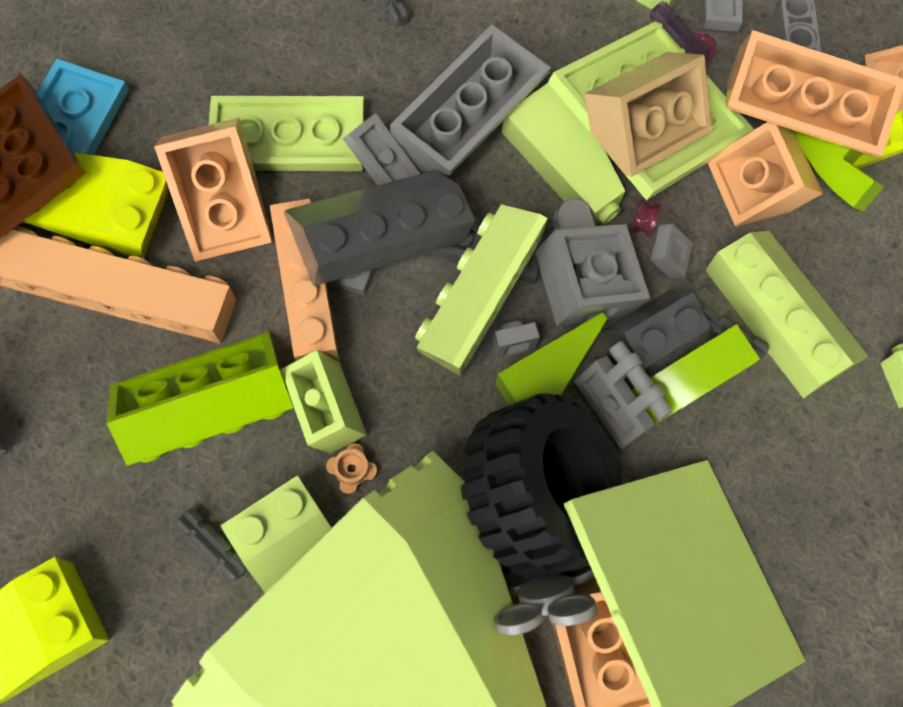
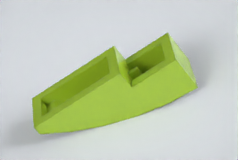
[793,130,885,212]
[631,324,761,424]

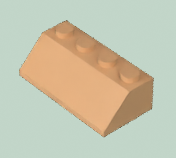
[726,30,903,158]

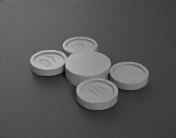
[494,566,597,635]

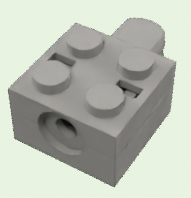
[535,198,650,326]

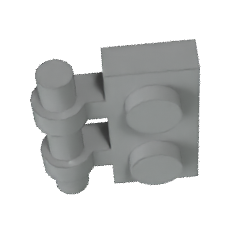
[574,341,673,450]

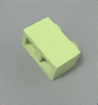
[281,350,367,453]

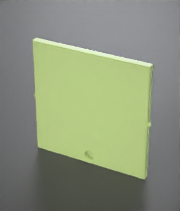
[564,460,805,707]

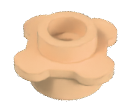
[326,443,377,494]

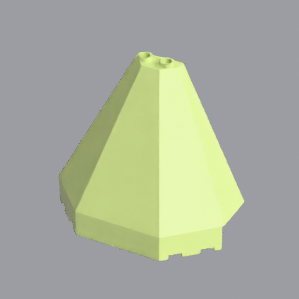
[171,451,546,707]

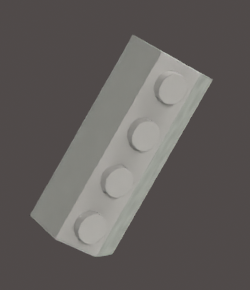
[390,24,551,175]

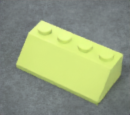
[415,204,548,376]
[705,231,868,399]

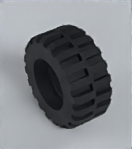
[460,393,625,578]

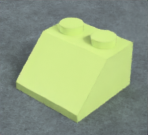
[221,475,332,593]

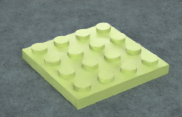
[548,20,755,200]

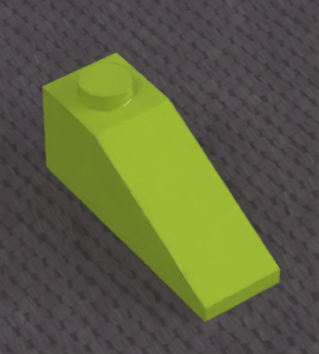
[495,312,607,405]

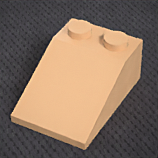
[154,118,272,262]
[550,576,651,707]

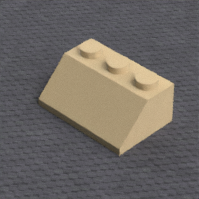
[584,52,712,177]

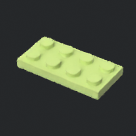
[209,96,364,171]

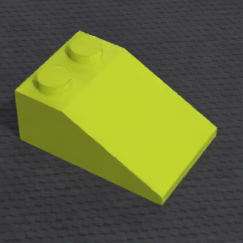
[23,152,169,259]
[0,557,110,704]

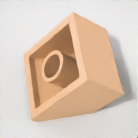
[708,122,823,227]

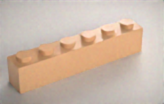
[0,226,237,344]

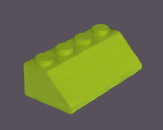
[106,331,294,466]

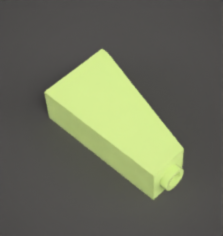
[502,83,625,225]

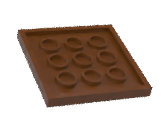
[0,74,86,238]

